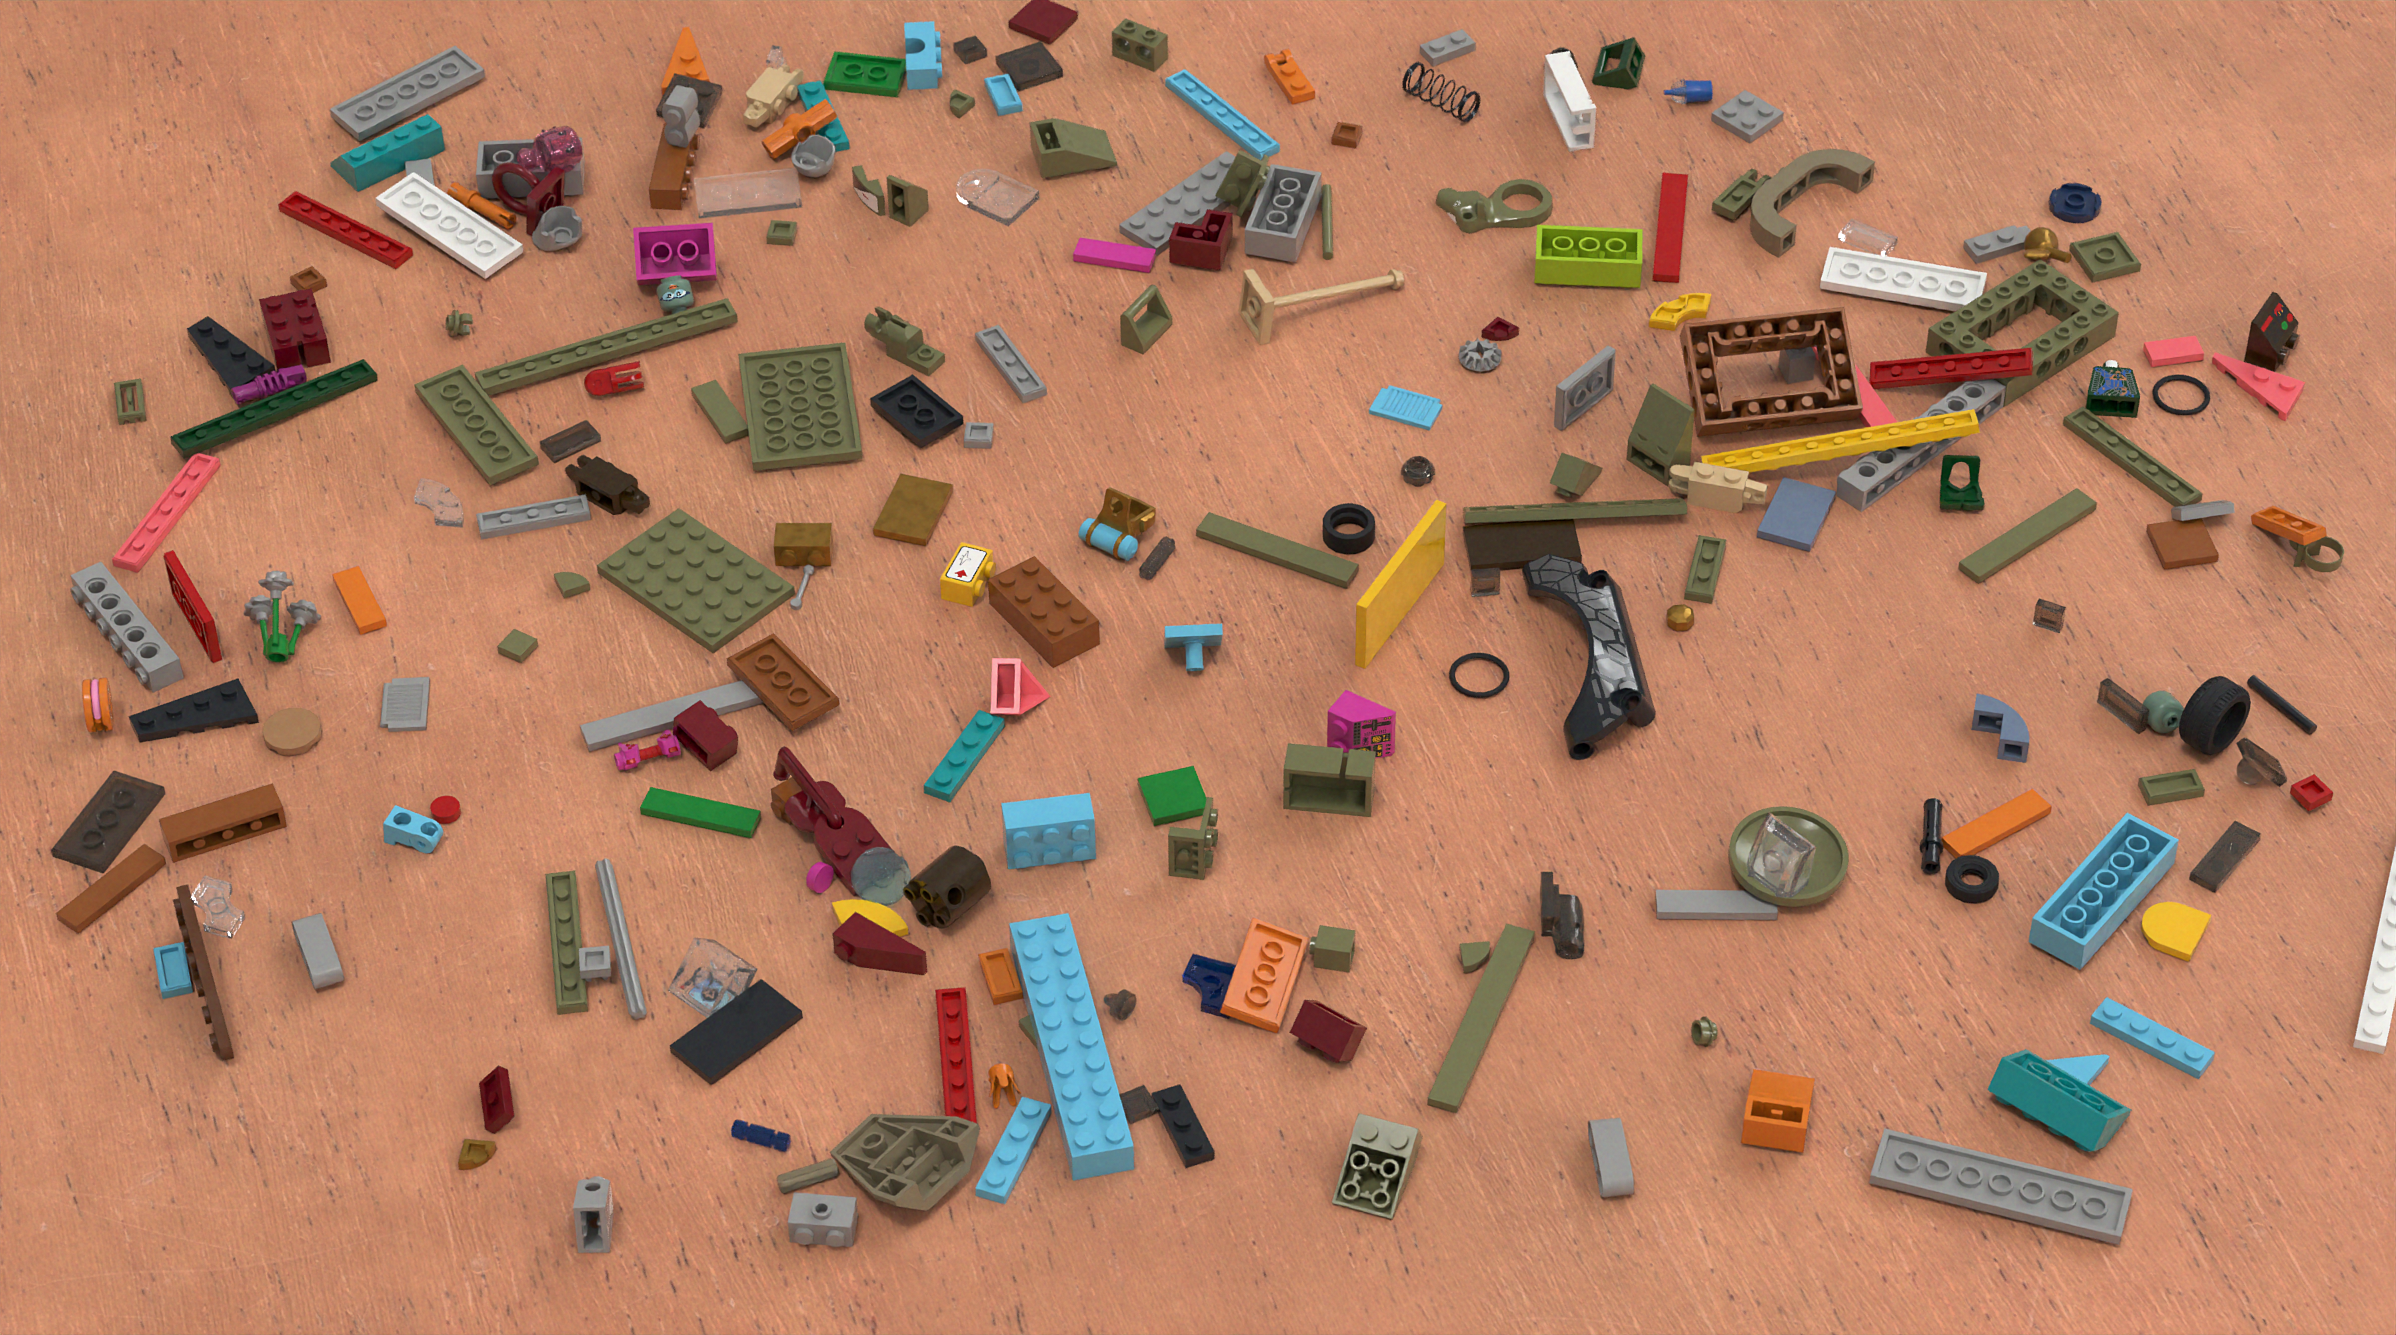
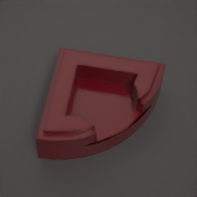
[1482,317,1519,341]

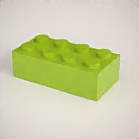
[1534,225,1643,288]

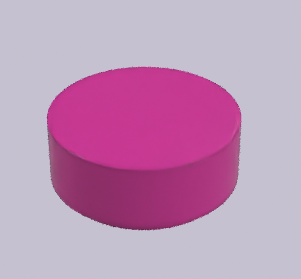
[806,862,834,893]

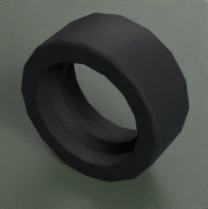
[1322,503,1375,554]

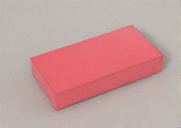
[2143,336,2204,367]

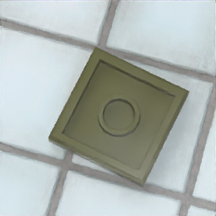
[2069,232,2141,283]

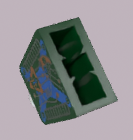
[2085,360,2140,418]

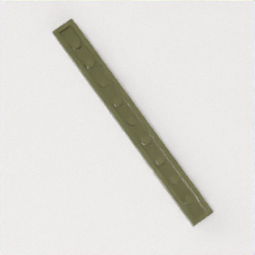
[475,298,738,396]

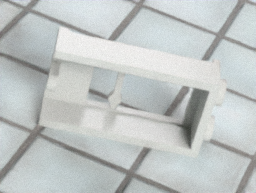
[1543,51,1596,152]

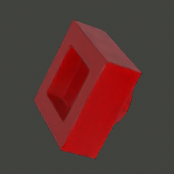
[2290,774,2333,811]

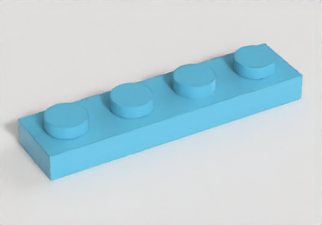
[2090,997,2215,1079]
[975,1096,1052,1204]

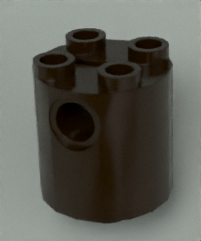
[903,845,991,929]

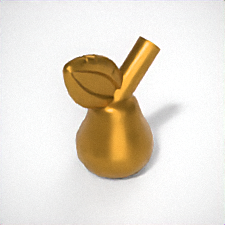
[2024,227,2072,263]

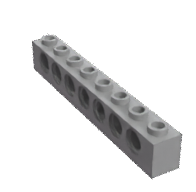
[1836,379,2006,512]

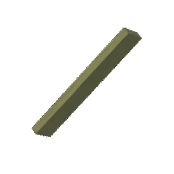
[2063,406,2203,507]
[1958,488,2097,584]
[1196,512,1359,588]
[545,871,588,1015]

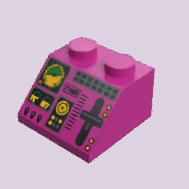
[1327,690,1396,758]

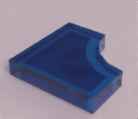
[1182,954,1236,1019]

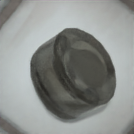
[1103,989,1137,1021]

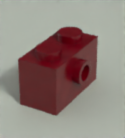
[673,700,738,771]
[1289,1000,1367,1063]

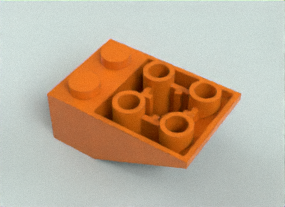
[1741,1069,1815,1153]

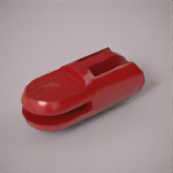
[584,361,644,396]

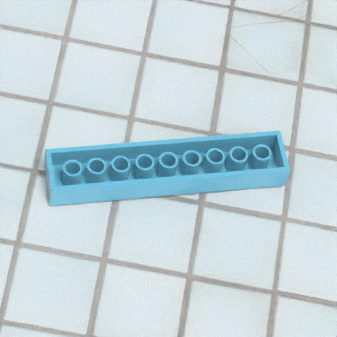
[1009,913,1134,1181]

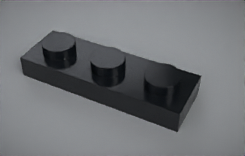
[1152,1084,1215,1168]

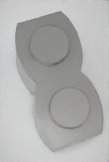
[662,85,700,148]

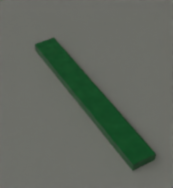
[170,359,378,459]

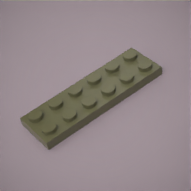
[414,365,539,485]

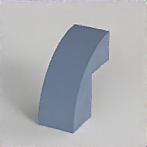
[1971,694,2030,763]

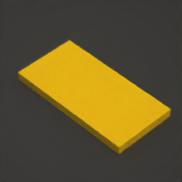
[1355,500,1447,669]

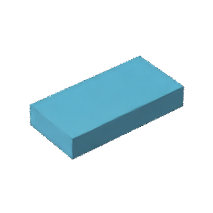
[984,74,1023,116]
[153,942,193,999]

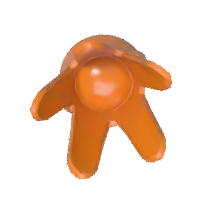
[988,1063,1021,1108]

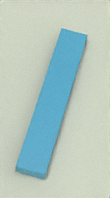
[1165,69,1280,160]

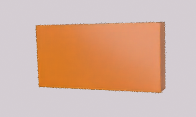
[978,948,1023,1005]

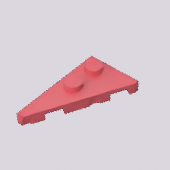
[2212,352,2305,421]

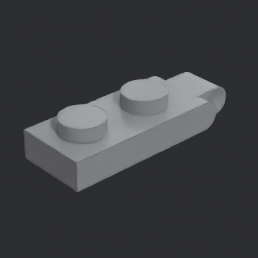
[1963,225,2031,264]

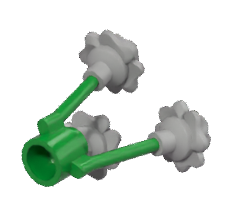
[244,571,321,662]

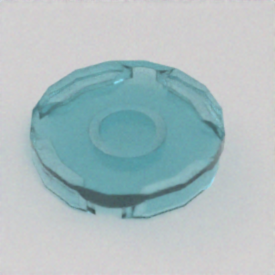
[851,847,911,906]

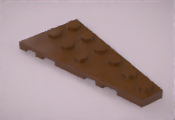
[173,884,234,1061]

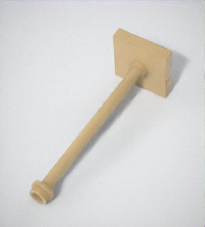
[1238,269,1404,345]

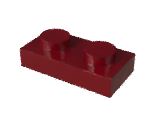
[479,1065,515,1134]

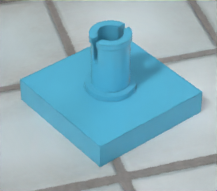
[1164,624,1223,671]

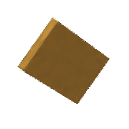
[873,474,953,546]

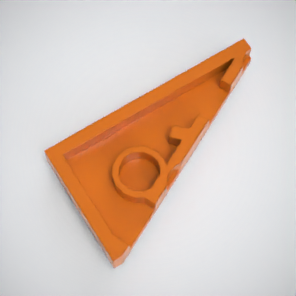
[661,27,710,96]

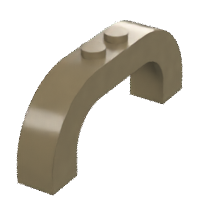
[1750,149,1875,258]

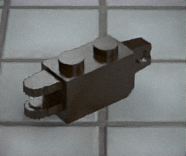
[565,455,650,515]

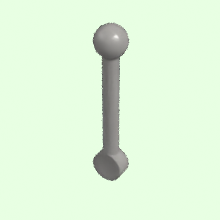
[790,565,814,610]

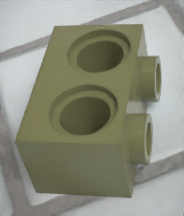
[1112,19,1168,72]

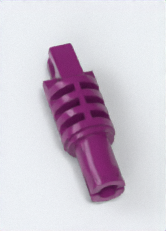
[231,365,307,405]

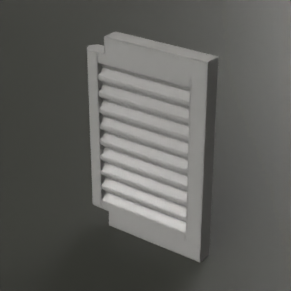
[380,677,430,732]

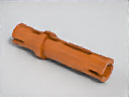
[447,182,517,229]

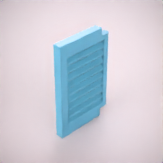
[1369,385,1442,431]

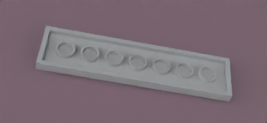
[1869,1128,2133,1245]

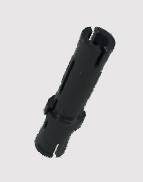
[1919,798,1943,874]

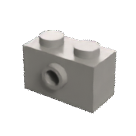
[788,1193,858,1247]

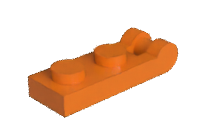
[1264,49,1315,105]

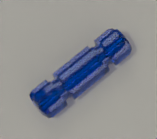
[731,1119,791,1152]

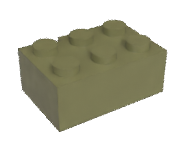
[1283,743,1376,817]

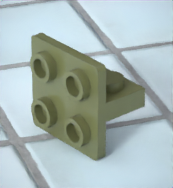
[1215,149,1270,217]

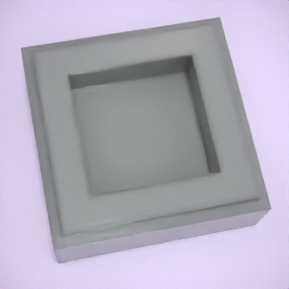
[964,422,994,449]

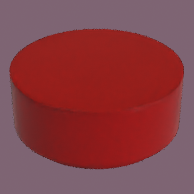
[430,796,461,824]

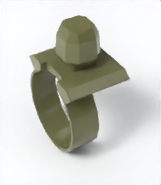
[2289,536,2344,573]

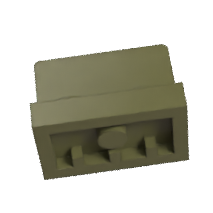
[1168,797,1218,880]

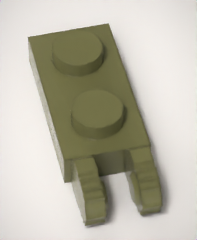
[1712,168,1771,220]

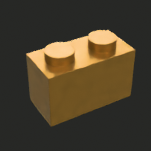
[774,523,833,566]

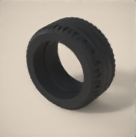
[2179,676,2251,755]

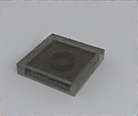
[996,41,1063,92]

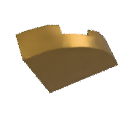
[458,1139,496,1170]

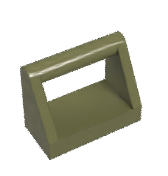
[1120,285,1172,354]

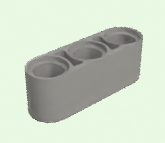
[292,913,344,989]
[1588,1118,1634,1197]

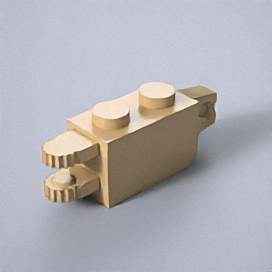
[743,64,804,127]
[1668,462,1767,513]

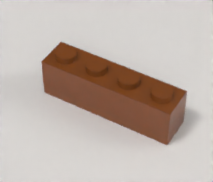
[649,123,700,210]
[159,783,287,863]

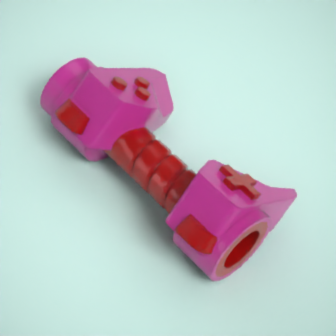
[614,730,681,770]

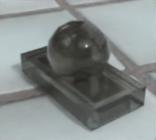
[2236,737,2287,787]

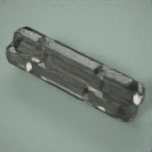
[1139,536,1175,580]

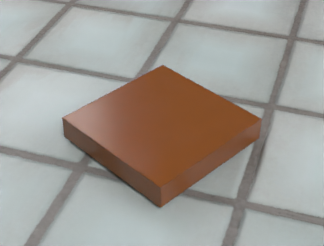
[2146,518,2219,569]

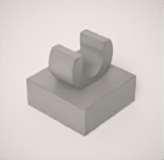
[579,946,611,982]

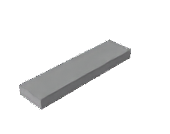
[975,325,1047,403]
[476,495,591,539]
[1655,890,1778,920]

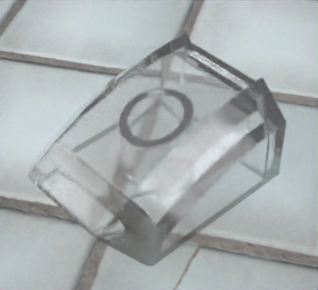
[1747,812,1816,898]

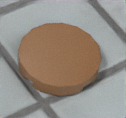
[262,708,322,756]

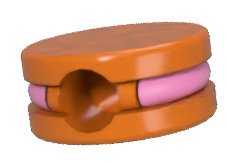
[82,677,114,733]

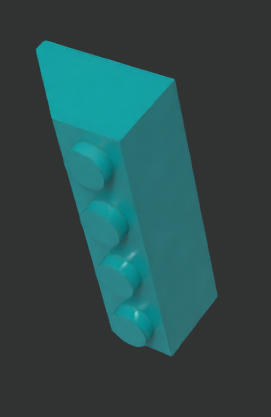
[330,114,445,192]
[1987,1049,2131,1152]

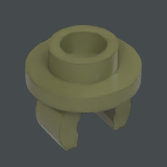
[445,310,473,337]

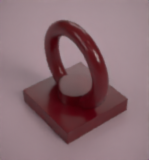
[492,163,565,236]

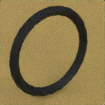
[2152,375,2210,415]
[1449,653,1510,698]

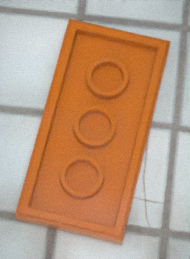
[1220,918,1309,1033]

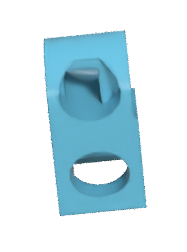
[383,805,444,854]

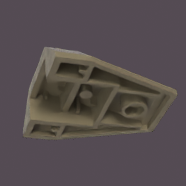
[830,1114,980,1211]

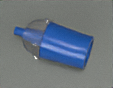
[1664,79,1713,105]

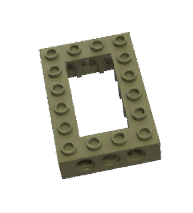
[1926,259,2119,407]

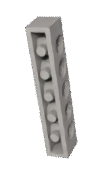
[70,562,184,693]

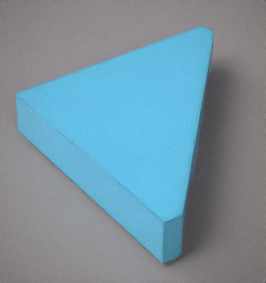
[2046,1054,2110,1086]

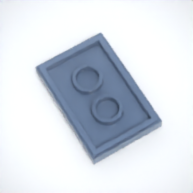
[1757,477,1836,552]

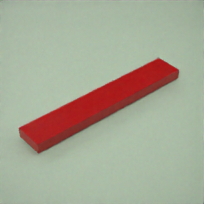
[1652,172,1688,283]
[278,191,413,269]
[1869,347,2033,389]
[935,987,977,1123]

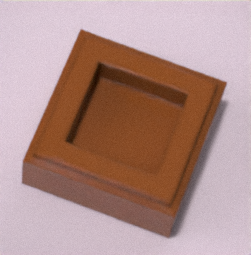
[1331,122,1363,149]
[290,266,327,293]

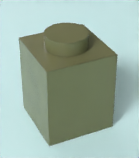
[1309,925,1355,973]

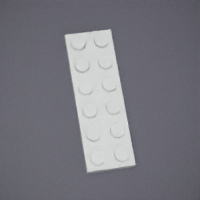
[375,172,523,279]
[1820,247,1987,311]

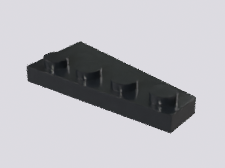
[187,316,276,398]
[129,678,259,743]

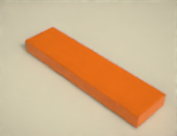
[1941,789,2052,858]

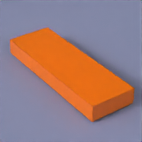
[2251,506,2327,546]
[332,566,387,635]

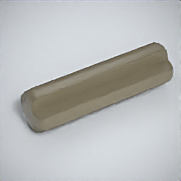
[777,1158,838,1193]

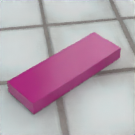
[1073,238,1156,273]

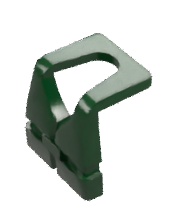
[1939,455,1985,511]

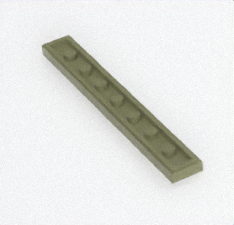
[1463,498,1687,523]
[1427,923,1535,1113]

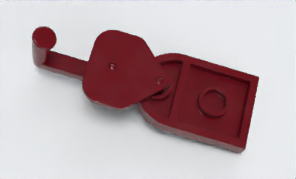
[773,746,903,896]

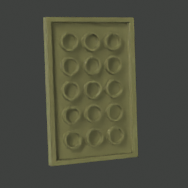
[738,342,863,471]
[597,508,795,653]

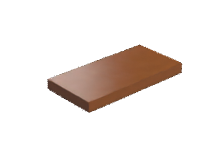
[726,633,840,731]

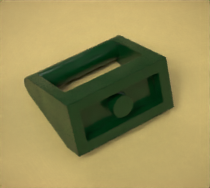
[1592,37,1645,90]

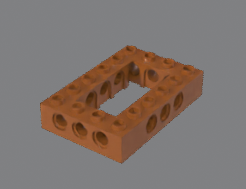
[1679,307,1863,437]

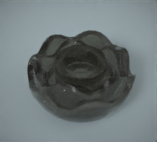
[1401,456,1435,487]

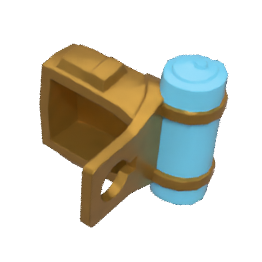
[1078,487,1156,561]

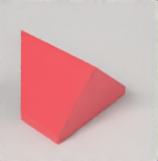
[991,658,1051,715]

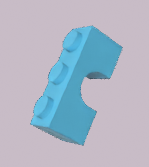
[904,21,942,90]

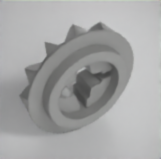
[1458,338,1501,371]

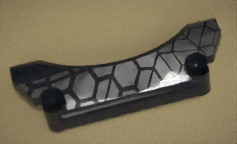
[1522,554,1656,760]

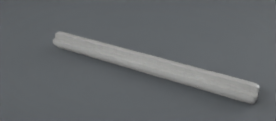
[595,858,647,1020]

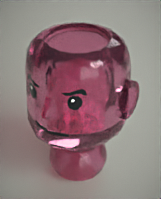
[516,126,583,173]

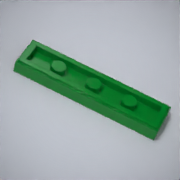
[640,787,761,838]

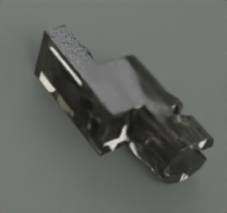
[1540,872,1585,959]

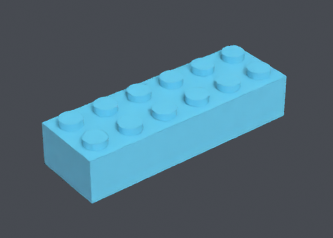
[2028,813,2179,970]

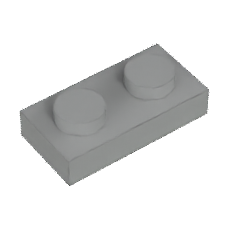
[1420,29,1476,66]

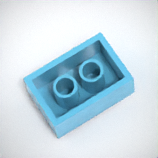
[1001,793,1096,869]

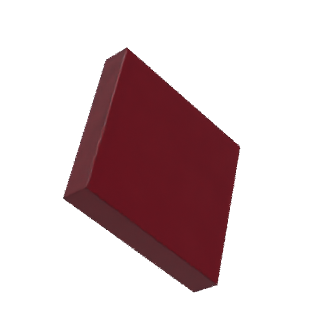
[1008,0,1078,45]

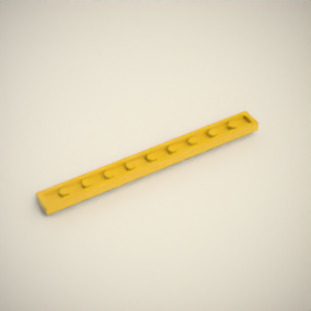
[1701,409,1980,474]

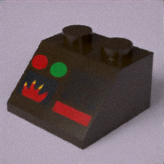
[2244,292,2300,372]

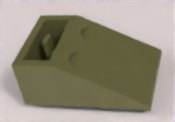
[1030,118,1117,178]
[1627,383,1695,486]
[1332,1113,1423,1220]

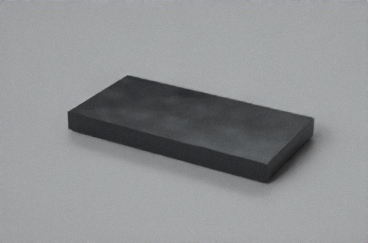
[670,979,803,1085]

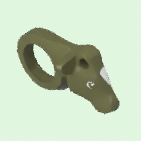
[1436,179,1553,234]

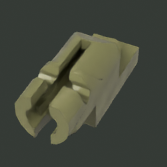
[864,306,945,376]

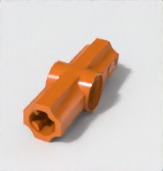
[761,99,837,160]

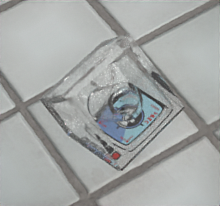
[668,938,758,1018]

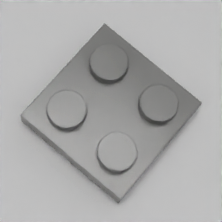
[1711,90,1784,143]

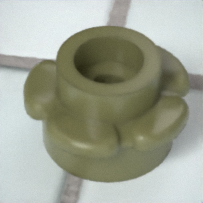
[1691,1017,1718,1047]

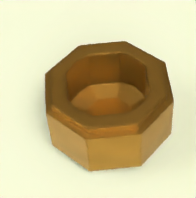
[1666,604,1694,631]

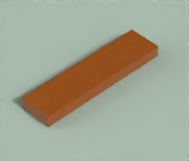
[56,844,166,934]

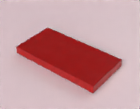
[163,550,222,663]

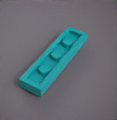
[797,80,850,152]
[924,710,1005,803]

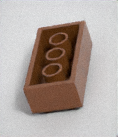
[988,556,1100,668]

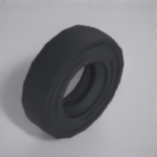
[1945,855,1999,904]

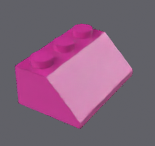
[633,223,717,285]

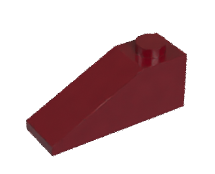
[832,912,927,975]

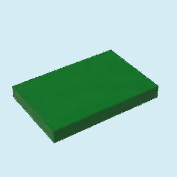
[823,51,906,98]

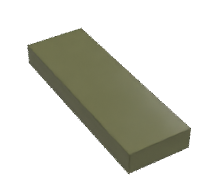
[691,380,749,444]
[1684,535,1726,604]

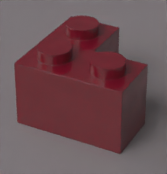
[1169,209,1233,270]

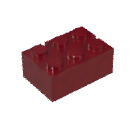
[259,288,331,370]

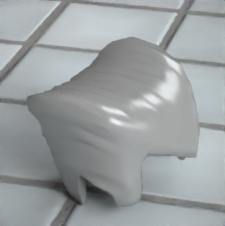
[532,206,583,251]

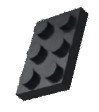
[870,375,964,448]

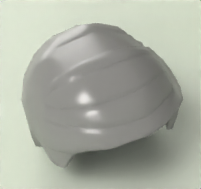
[791,135,835,178]

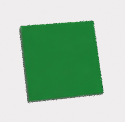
[1137,766,1207,826]

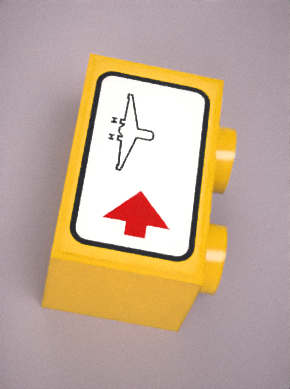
[940,542,996,607]

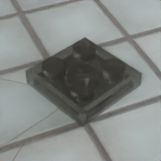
[656,73,723,129]

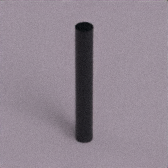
[2247,675,2317,734]

